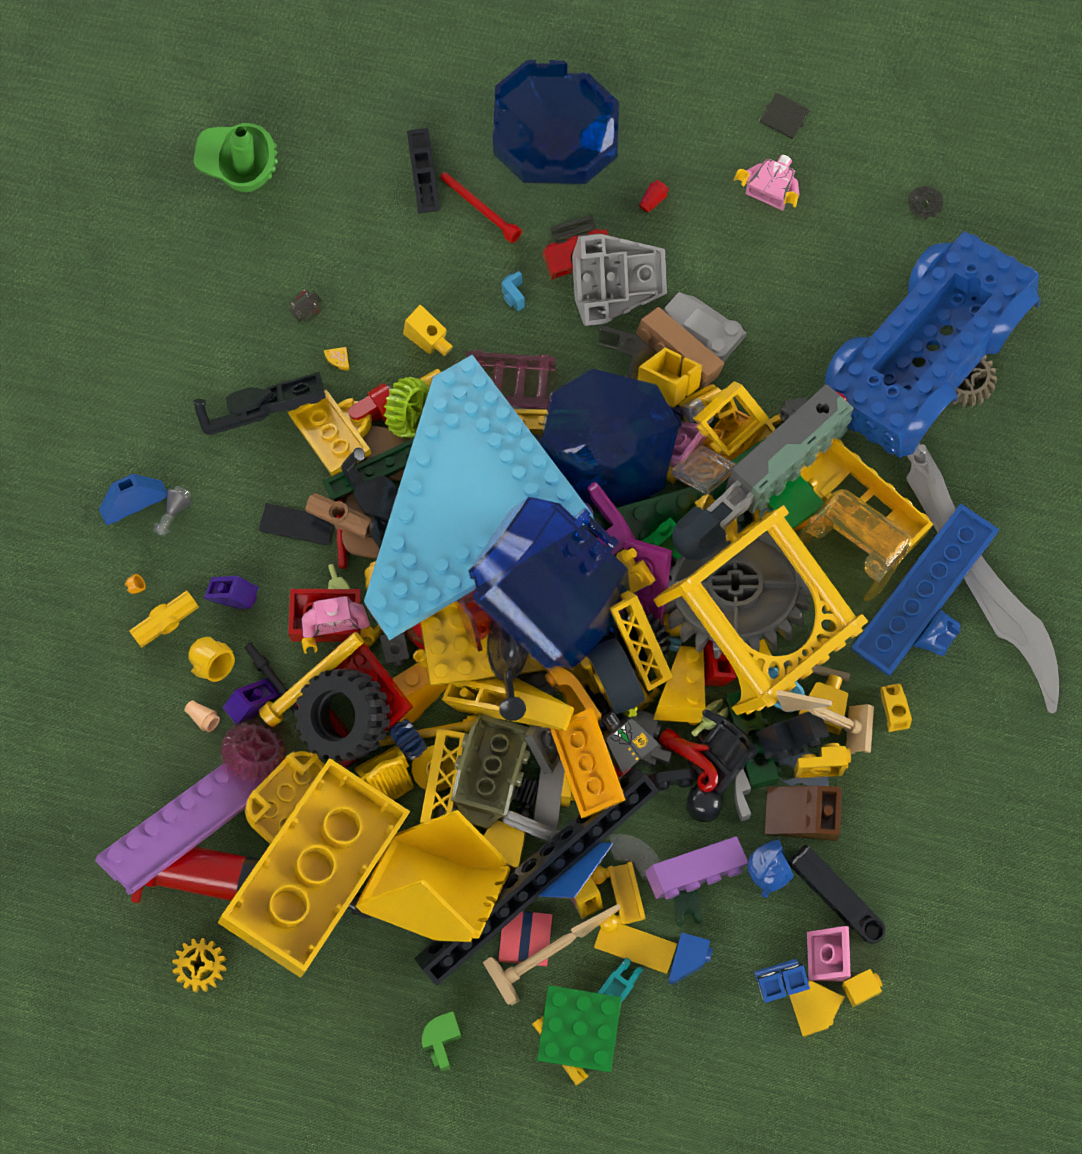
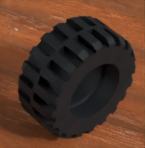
[294,669,390,762]

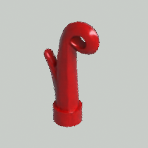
[659,728,718,792]

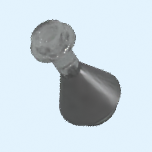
[153,486,192,537]

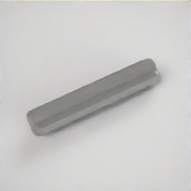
[503,811,559,841]

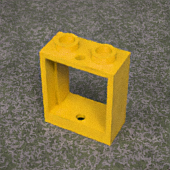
[693,381,769,456]

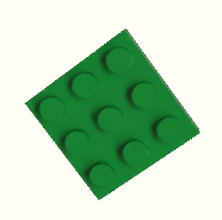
[536,985,622,1073]

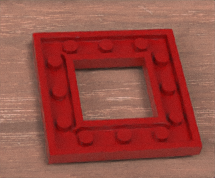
[297,643,413,768]

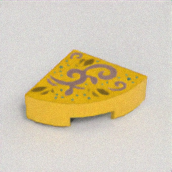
[324,347,350,371]

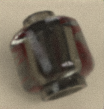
[288,289,322,323]

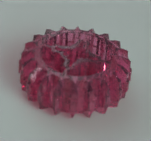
[221,721,286,783]

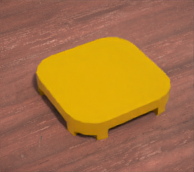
[245,751,325,844]

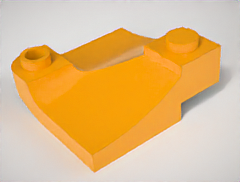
[545,662,601,727]

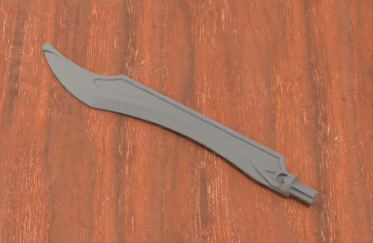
[906,443,1059,714]

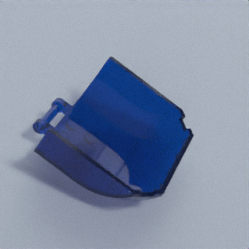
[468,497,630,668]

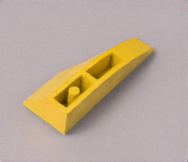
[442,677,575,731]

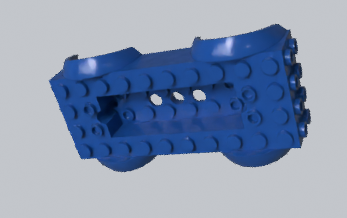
[825,231,1041,458]

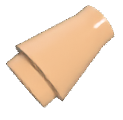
[185,700,220,732]

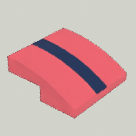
[498,911,553,967]

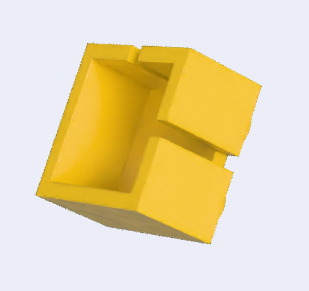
[636,348,702,407]

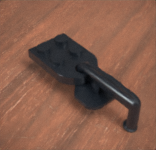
[193,372,326,435]
[341,448,398,549]

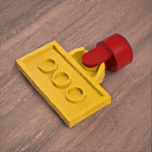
[288,383,391,476]

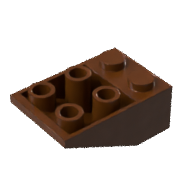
[764,785,842,841]

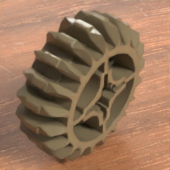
[953,355,997,408]

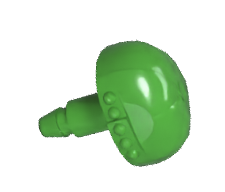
[194,123,278,193]

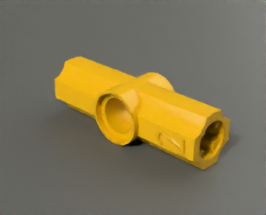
[130,590,199,648]

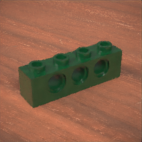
[725,691,782,790]

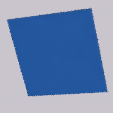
[538,842,613,898]

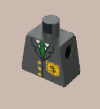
[601,711,659,773]

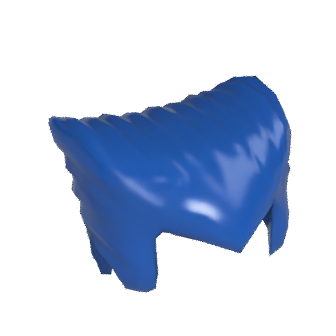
[913,610,961,656]

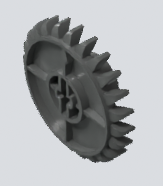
[665,523,812,659]

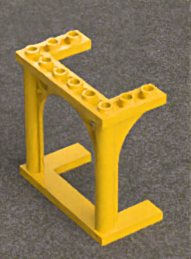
[653,505,868,715]

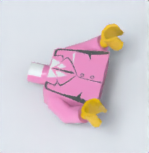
[733,155,800,211]
[302,597,375,654]

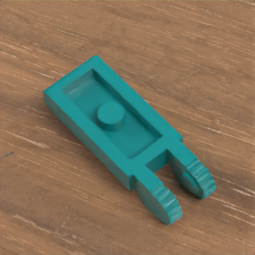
[598,957,643,1003]

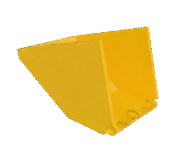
[356,810,511,942]

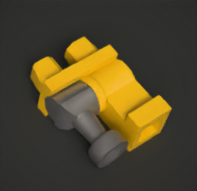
[678,384,738,424]

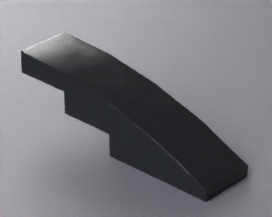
[407,128,440,214]

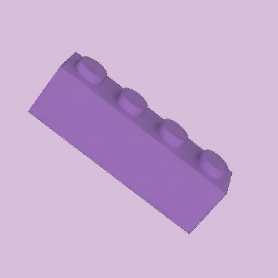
[645,836,748,900]

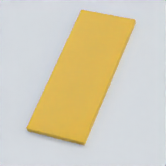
[594,924,677,974]

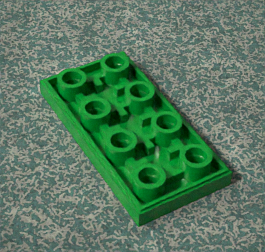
[731,437,826,529]

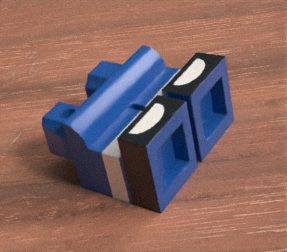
[754,959,810,1003]

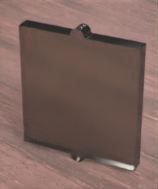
[759,93,810,139]

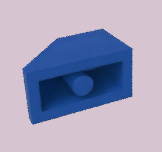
[668,932,713,985]

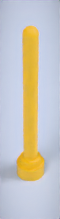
[378,715,477,747]

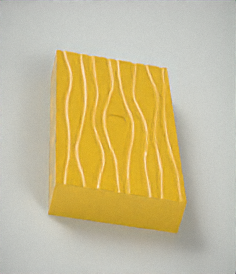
[218,758,410,978]

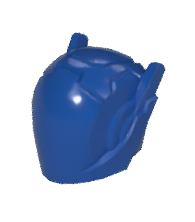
[747,838,793,898]

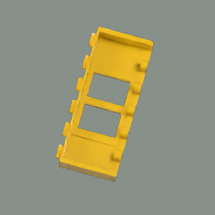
[800,438,933,568]

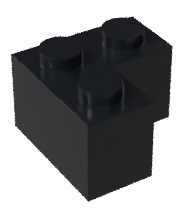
[756,712,830,761]

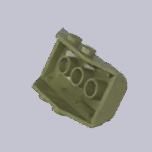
[451,714,531,829]

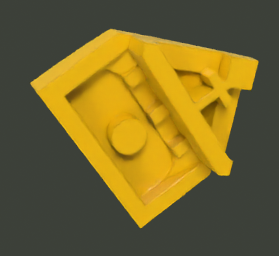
[789,981,845,1036]

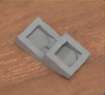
[734,769,751,822]

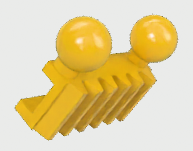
[591,861,645,932]

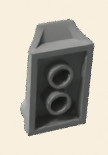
[663,292,747,362]

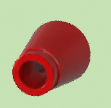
[638,180,669,213]

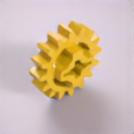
[172,938,227,993]

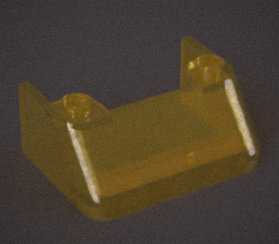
[799,489,911,602]

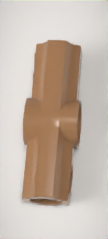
[305,493,371,538]

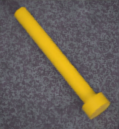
[259,632,364,727]

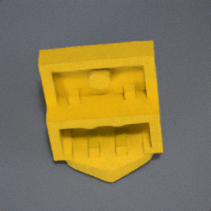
[354,745,414,800]

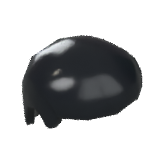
[686,783,723,822]

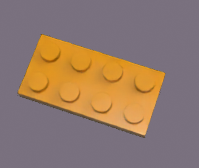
[550,708,625,818]

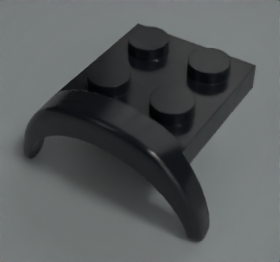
[687,709,757,794]

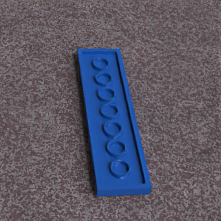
[851,503,999,677]

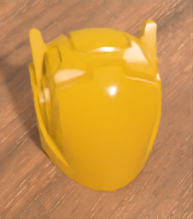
[189,637,235,682]

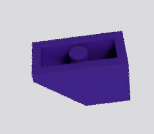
[204,576,259,609]
[223,678,280,725]

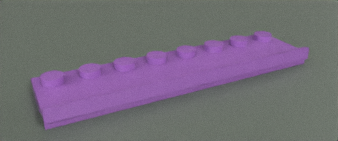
[95,752,265,895]

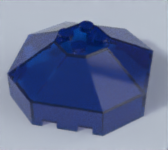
[493,59,619,184]
[540,368,680,507]

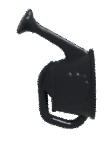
[487,592,529,721]

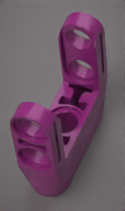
[552,482,635,579]

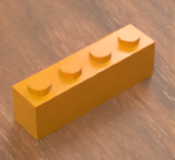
[392,662,448,724]

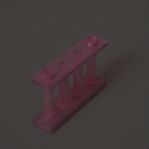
[466,350,556,410]

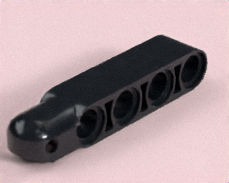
[787,845,886,944]

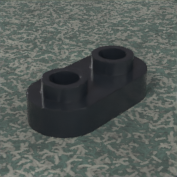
[648,769,697,791]

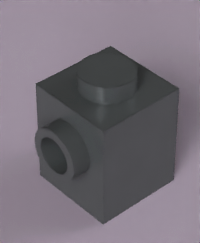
[380,633,409,667]

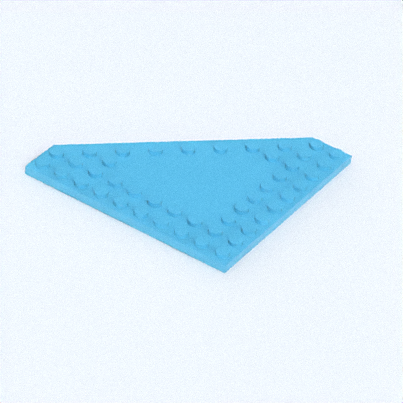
[364,355,594,640]

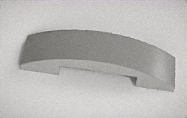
[534,759,565,830]

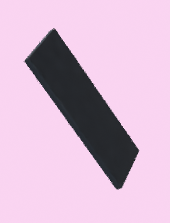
[258,503,334,546]

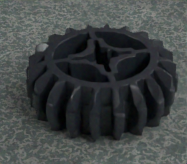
[608,609,671,669]

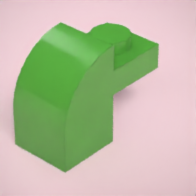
[422,1011,462,1071]

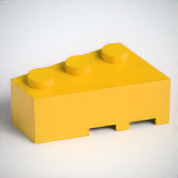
[653,646,705,723]

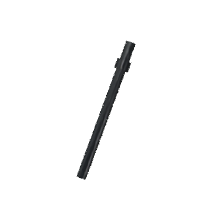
[244,642,298,719]

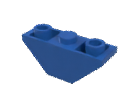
[99,474,168,526]

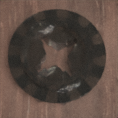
[907,186,943,220]

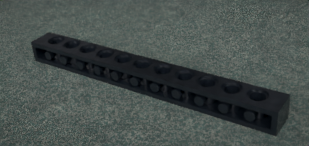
[414,765,659,986]

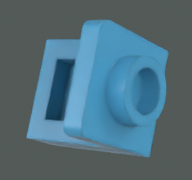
[501,271,525,311]

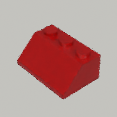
[288,589,361,642]

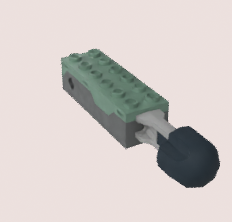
[672,384,854,560]

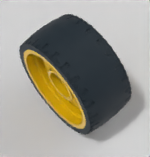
[585,638,645,715]

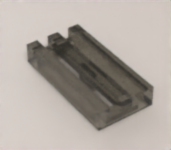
[550,214,597,244]

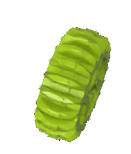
[384,377,430,439]

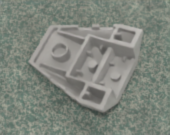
[572,234,667,326]

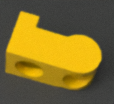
[880,683,912,732]

